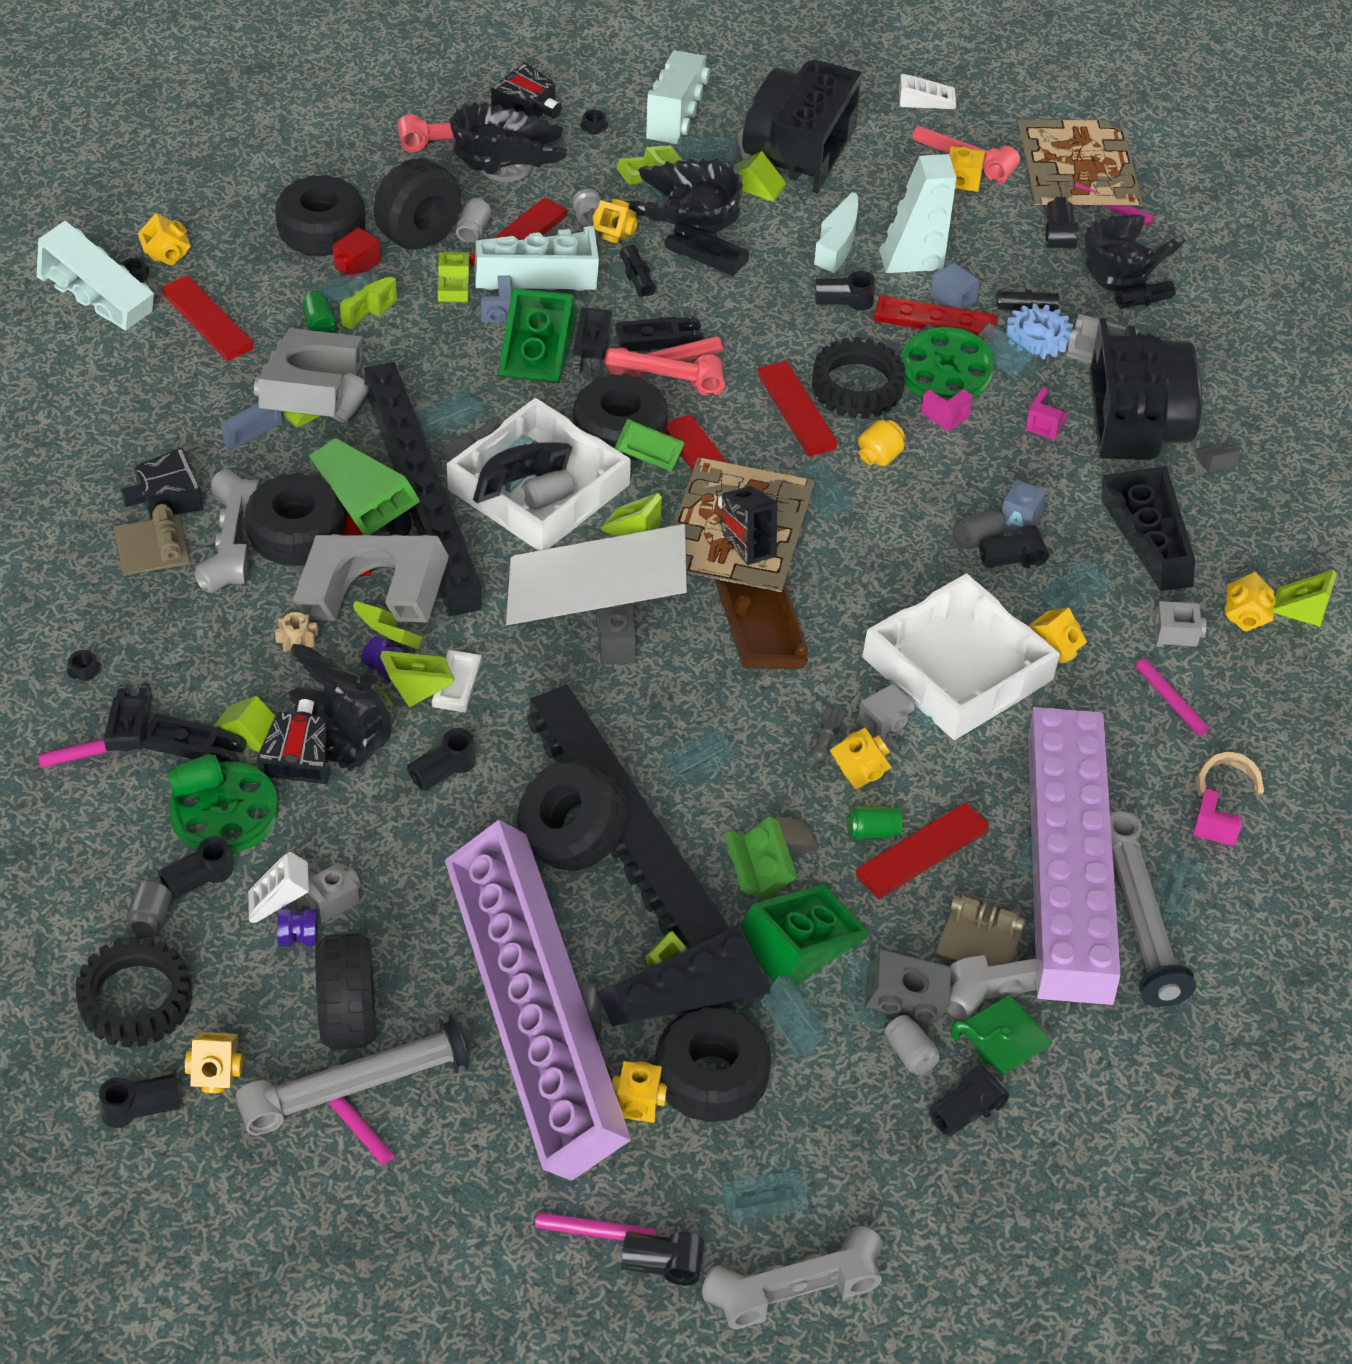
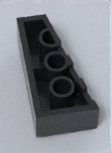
[1102,466,1195,591]
[596,924,771,1027]

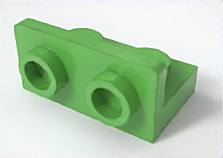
[725,816,797,900]

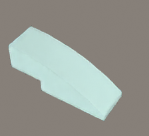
[814,192,858,273]

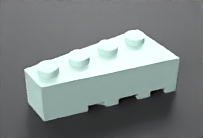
[646,50,710,144]
[879,154,956,273]
[36,221,154,330]
[474,226,599,291]

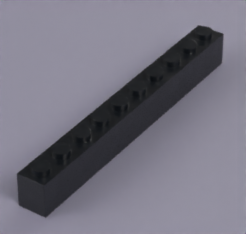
[364,362,481,617]
[527,685,729,948]

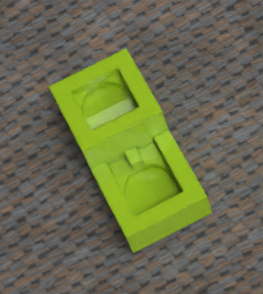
[616,145,683,185]
[438,252,469,302]
[340,276,397,329]
[353,601,423,650]

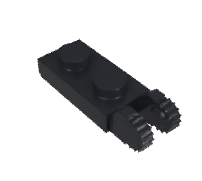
[664,225,749,276]
[573,307,612,377]
[615,317,704,351]
[104,683,152,751]
[142,713,247,762]

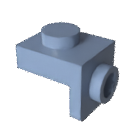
[481,275,517,323]

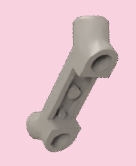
[195,469,260,594]
[946,955,1037,1021]
[701,1226,883,1329]

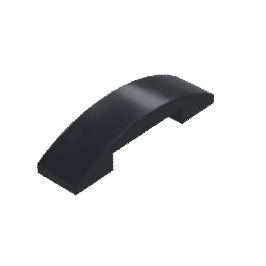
[473,442,572,503]

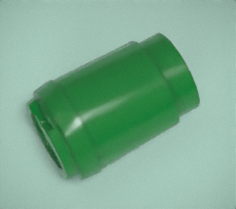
[302,292,337,333]
[166,754,224,798]
[847,806,903,840]

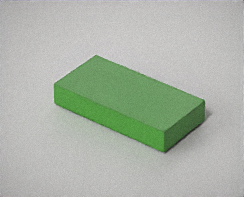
[614,419,685,472]

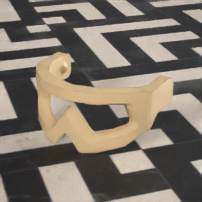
[1195,752,1264,797]

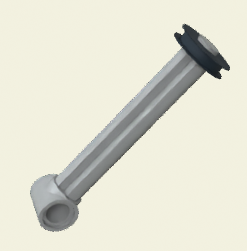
[1110,811,1196,1007]
[236,1015,468,1136]

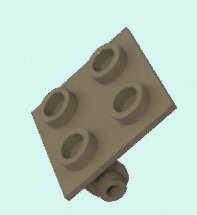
[113,504,190,576]
[935,894,1027,967]

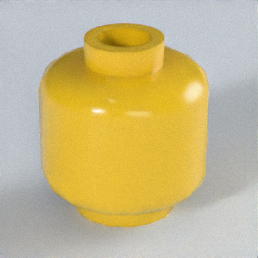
[858,420,905,467]

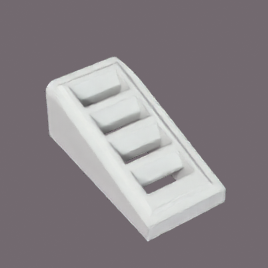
[899,74,956,109]
[248,852,309,923]

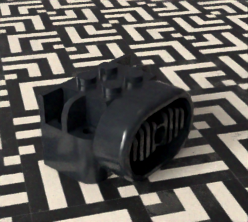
[742,60,862,194]
[1089,318,1202,460]

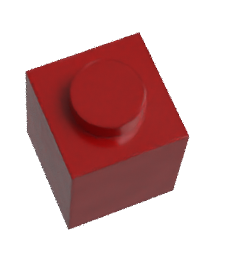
[332,227,381,279]

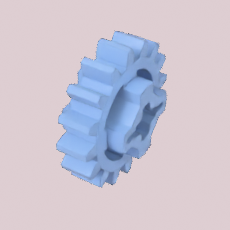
[1005,304,1073,359]

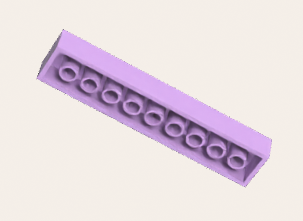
[1028,707,1120,1005]
[445,820,631,1181]

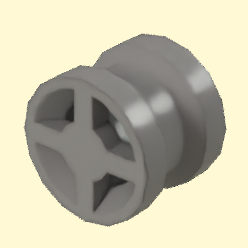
[572,189,601,226]

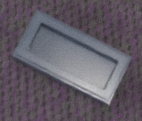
[221,403,283,450]

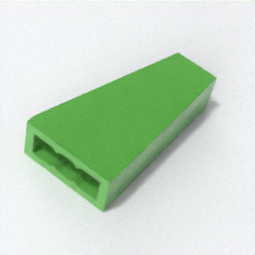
[309,438,420,535]

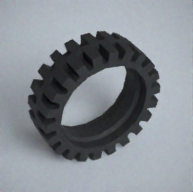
[812,337,905,419]
[75,937,192,1047]

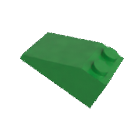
[498,288,578,383]
[740,884,871,987]

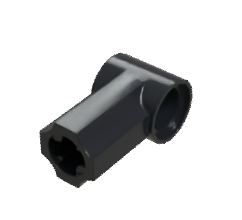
[1045,197,1079,249]
[815,271,875,311]
[979,525,1049,568]
[407,728,476,791]
[158,836,233,899]
[929,1066,1010,1137]
[99,1074,180,1128]
[621,1232,705,1286]

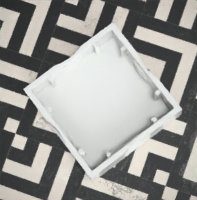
[447,398,631,551]
[862,573,1060,740]

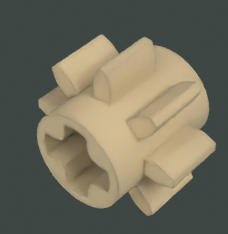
[274,612,318,652]

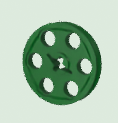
[901,327,994,401]
[169,761,279,854]

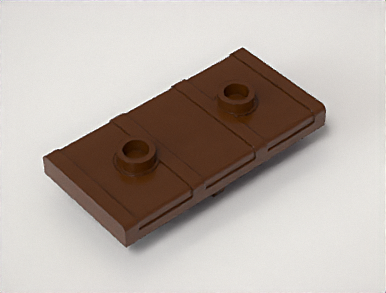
[714,578,808,669]

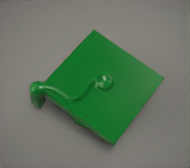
[951,995,1052,1076]

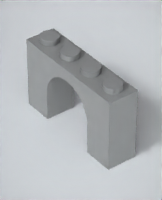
[254,328,362,417]
[293,534,449,622]

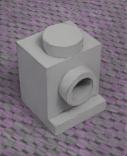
[1154,601,1206,647]
[858,684,914,741]
[302,863,361,923]

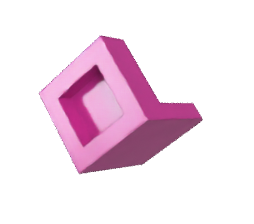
[1026,387,1068,440]
[921,389,973,432]
[1193,789,1242,846]

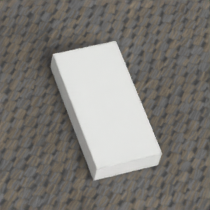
[432,650,482,713]

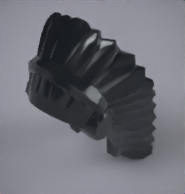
[449,102,567,174]
[624,158,743,233]
[1085,214,1186,291]
[288,644,395,771]

